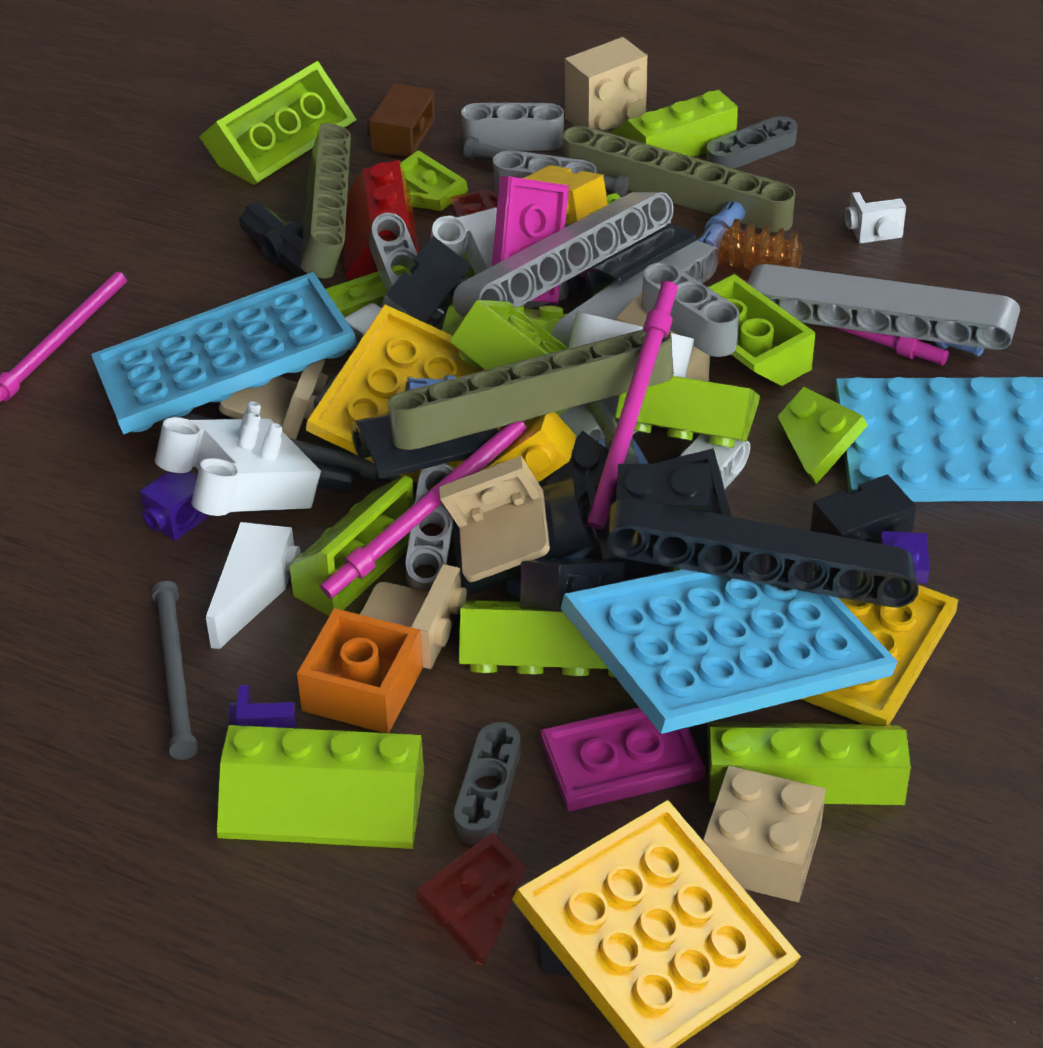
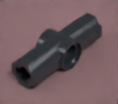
[239,201,323,281]

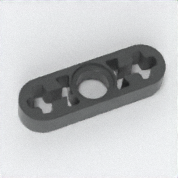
[706,116,797,169]
[454,722,521,845]

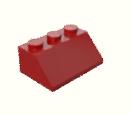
[343,160,419,281]

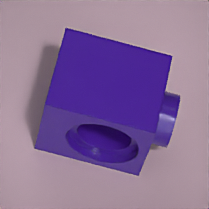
[140,471,211,541]

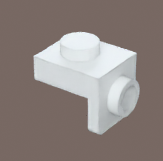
[845,192,906,243]

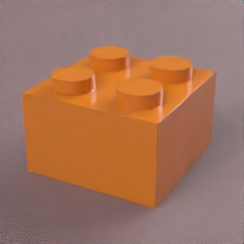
[297,608,423,733]

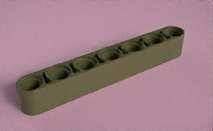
[300,123,351,279]
[563,126,795,233]
[387,329,674,450]

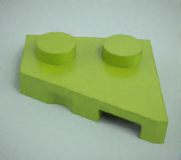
[401,150,468,211]
[777,387,868,484]

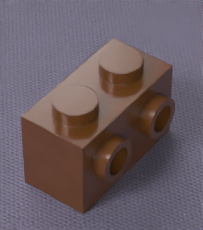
[366,83,435,157]

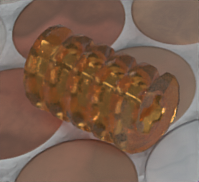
[718,218,803,271]

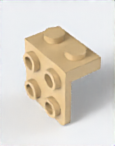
[219,358,328,439]
[439,456,550,582]
[360,564,466,669]

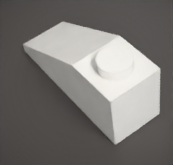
[206,522,301,649]

